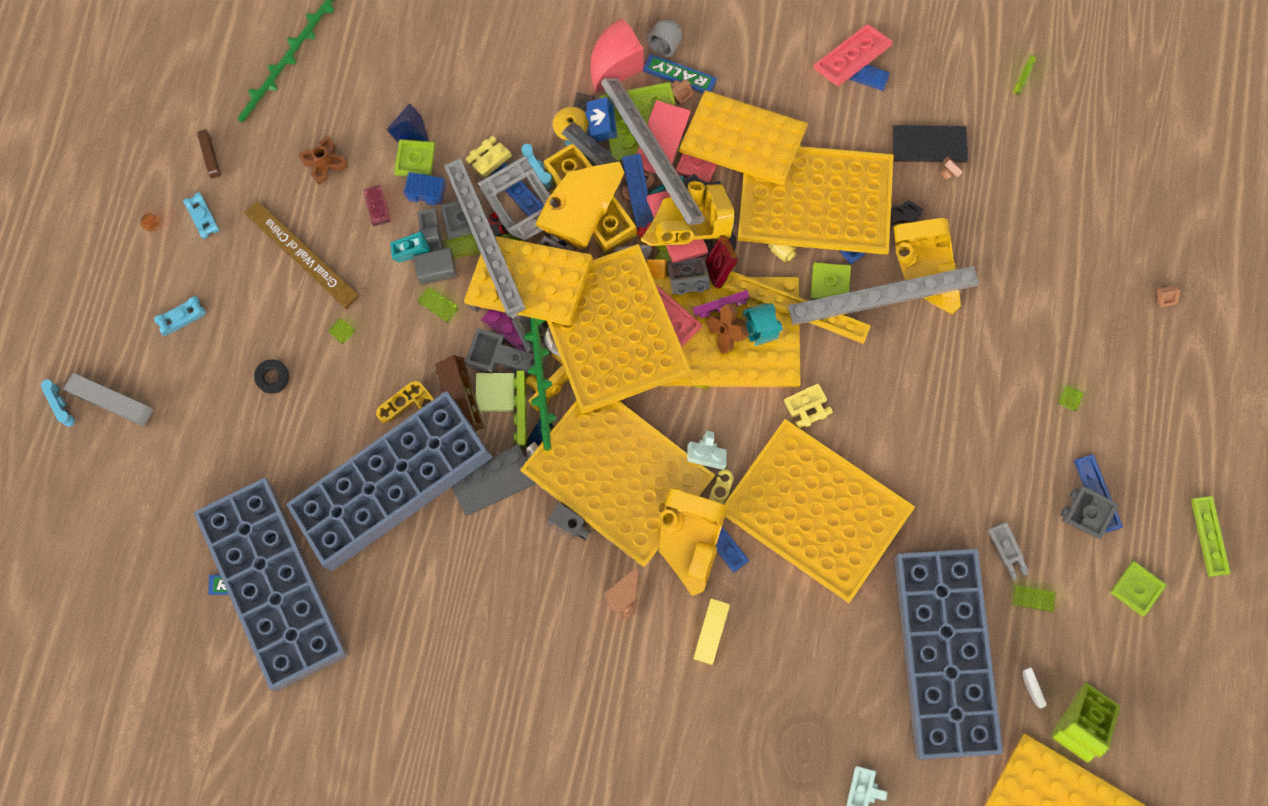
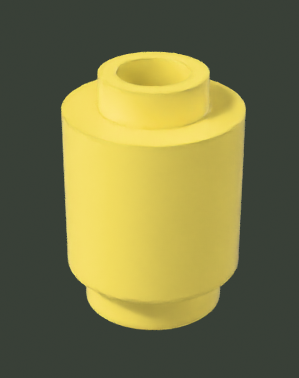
[768,244,797,262]

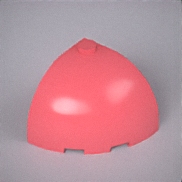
[590,19,644,93]

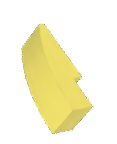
[694,599,730,665]

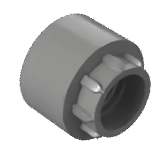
[646,20,682,57]

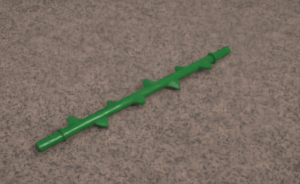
[237,0,336,123]
[524,318,556,451]

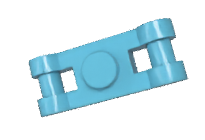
[521,144,553,190]
[183,192,220,239]
[154,296,206,336]
[41,380,75,427]

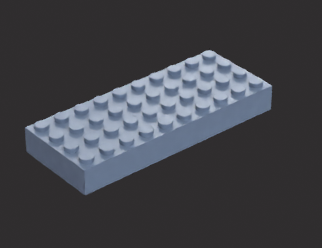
[286,391,493,571]
[193,477,349,692]
[894,549,1003,760]

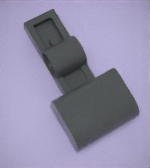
[413,208,457,285]
[465,328,546,376]

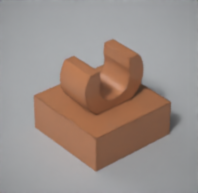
[671,79,694,105]
[941,156,963,180]
[1156,284,1180,308]

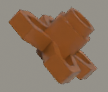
[298,136,348,185]
[706,303,749,354]

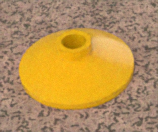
[553,107,589,141]

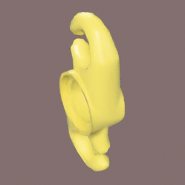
[708,469,734,505]

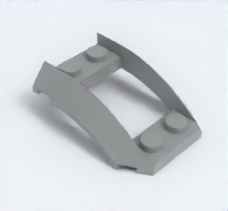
[478,156,557,241]

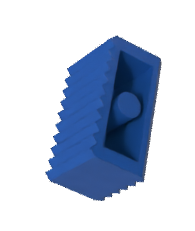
[403,172,446,206]

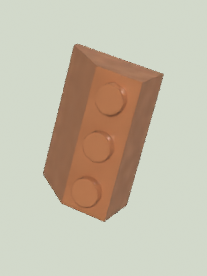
[604,567,639,620]

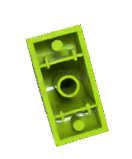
[1051,682,1120,763]

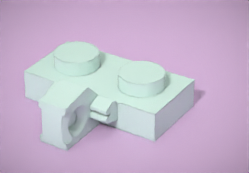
[687,431,727,470]
[846,766,888,806]

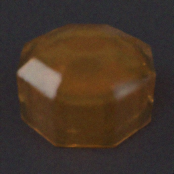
[140,213,160,233]

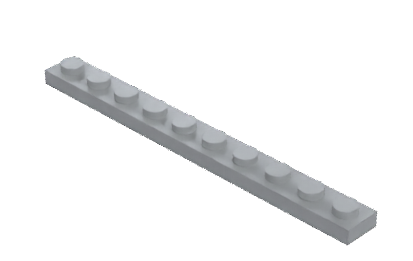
[601,78,705,225]
[444,158,526,317]
[788,266,979,325]

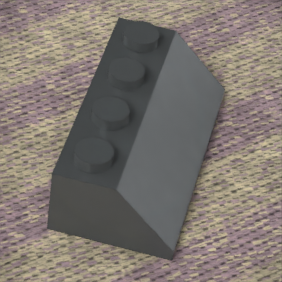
[452,444,536,517]

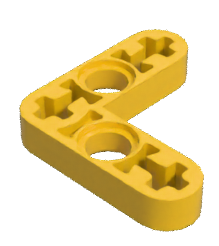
[376,381,434,423]

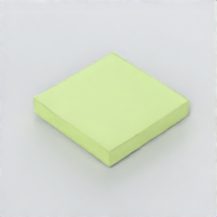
[476,373,515,412]

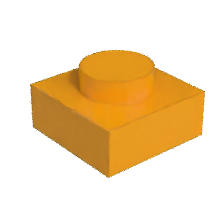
[647,259,667,279]

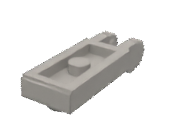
[987,522,1028,580]

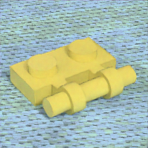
[465,136,512,179]
[784,383,833,429]

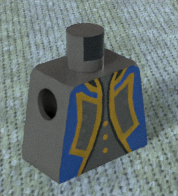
[546,503,591,541]

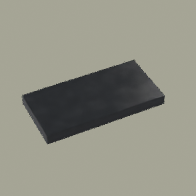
[892,125,968,163]

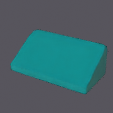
[390,231,430,263]

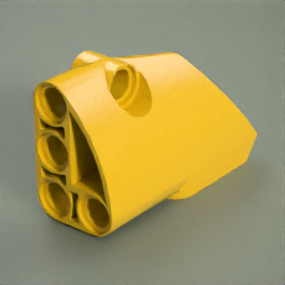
[535,162,624,249]
[641,181,734,246]
[893,218,961,315]
[659,488,728,596]

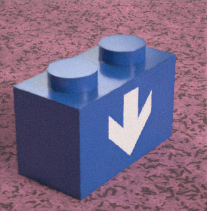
[585,97,617,143]

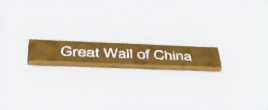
[244,200,359,309]

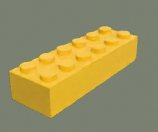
[544,143,637,255]

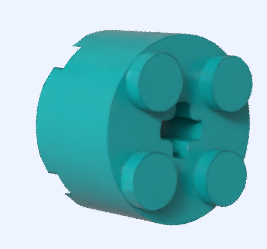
[742,303,783,346]

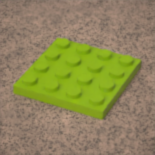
[599,82,683,163]

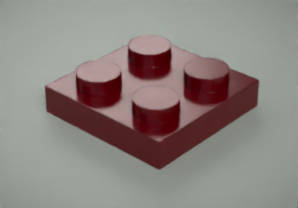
[705,235,738,288]

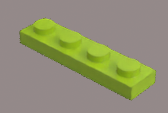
[513,371,527,450]
[1191,496,1231,577]

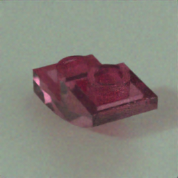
[363,185,391,227]

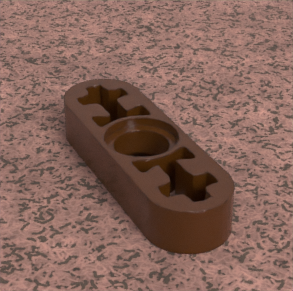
[197,129,221,179]

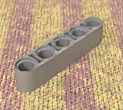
[63,373,154,427]

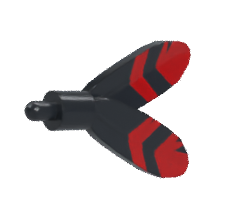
[488,211,509,236]

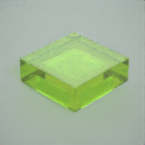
[328,318,355,345]
[1057,385,1084,411]

